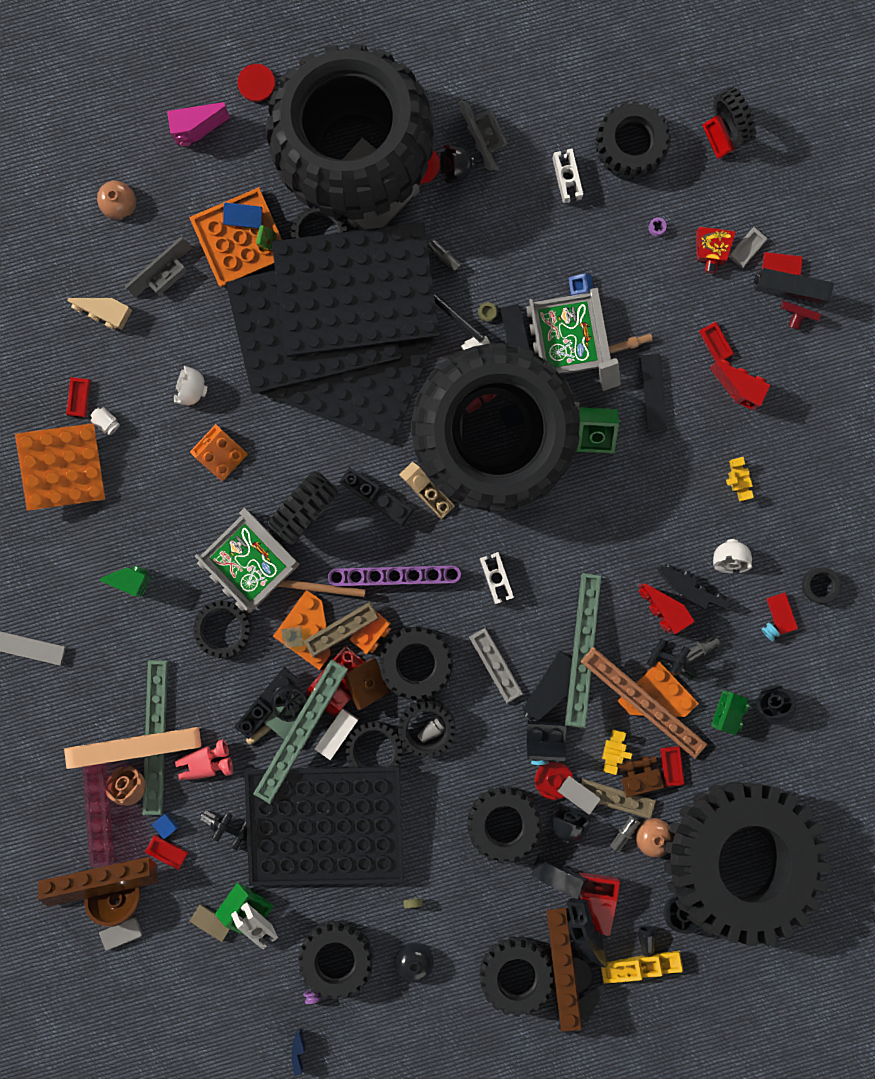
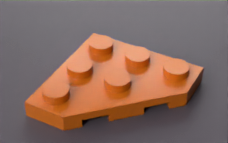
[273,590,331,670]
[617,661,699,717]

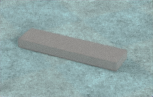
[469,627,523,704]
[0,631,66,665]

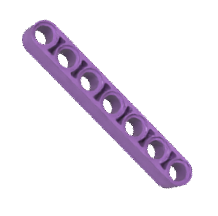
[328,566,461,586]

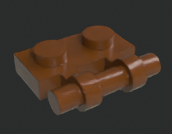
[618,756,664,798]

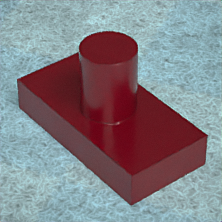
[780,300,821,330]

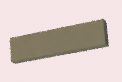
[303,602,379,657]
[580,778,656,819]

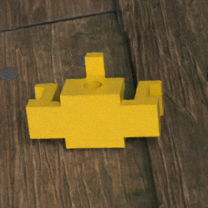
[726,457,754,502]
[602,729,632,775]

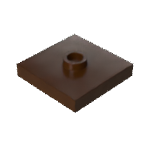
[344,658,390,710]

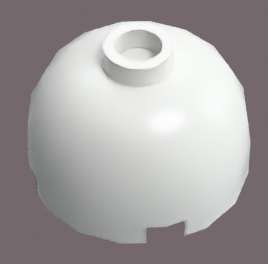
[174,366,207,406]
[713,539,752,573]

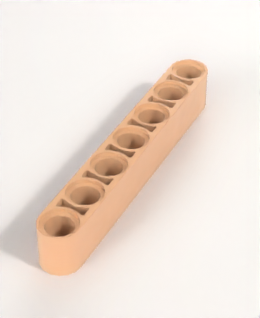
[64,727,202,769]

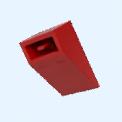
[710,359,770,411]
[638,583,695,634]
[305,645,364,717]
[578,872,620,936]

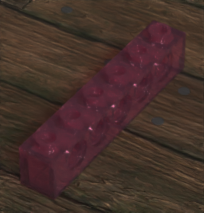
[82,763,114,868]

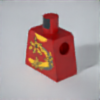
[696,227,735,274]

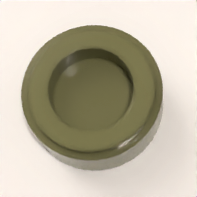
[478,302,497,322]
[403,898,423,908]

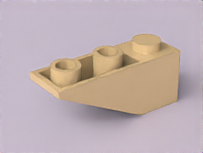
[67,298,132,331]
[399,462,455,519]

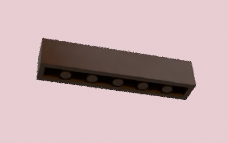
[38,857,158,907]
[546,907,583,1032]

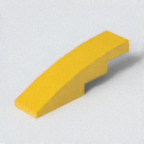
[601,951,684,984]

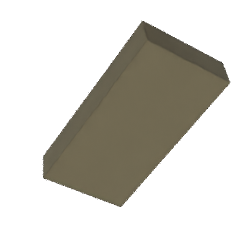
[189,904,230,942]

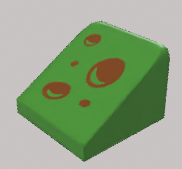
[256,225,276,251]

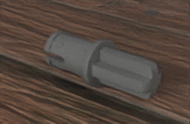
[428,239,462,273]
[686,635,720,663]
[610,815,641,852]

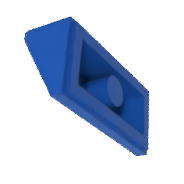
[223,203,264,229]

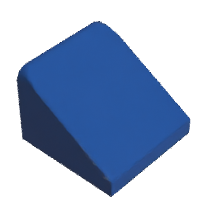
[569,273,593,296]
[152,812,179,839]

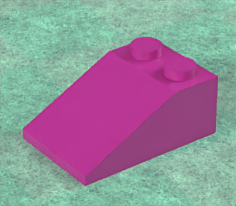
[167,102,230,146]

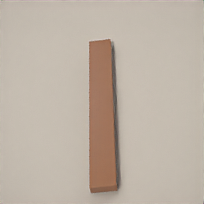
[581,647,708,759]

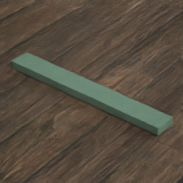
[565,573,601,729]
[253,659,348,804]
[142,660,168,815]

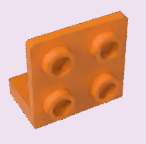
[190,424,247,481]
[349,612,391,654]

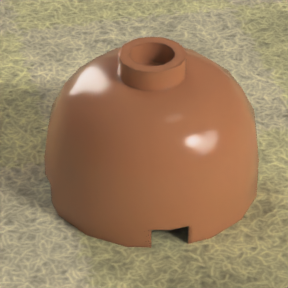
[97,180,136,220]
[106,766,146,806]
[635,818,675,858]

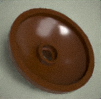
[84,887,141,927]

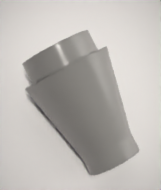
[417,717,446,743]

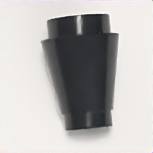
[637,926,657,957]

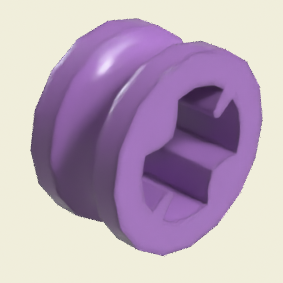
[649,218,667,236]
[303,990,322,1004]

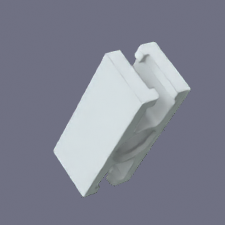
[552,149,583,204]
[480,552,514,604]
[315,708,358,760]
[231,903,278,949]

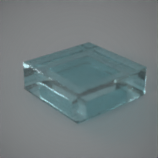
[281,626,304,648]

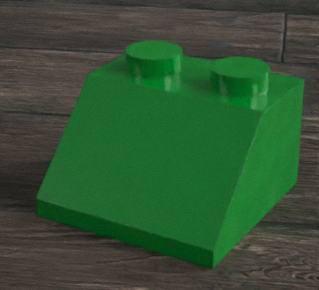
[576,407,619,454]
[100,566,152,597]
[711,690,749,735]
[215,883,274,935]

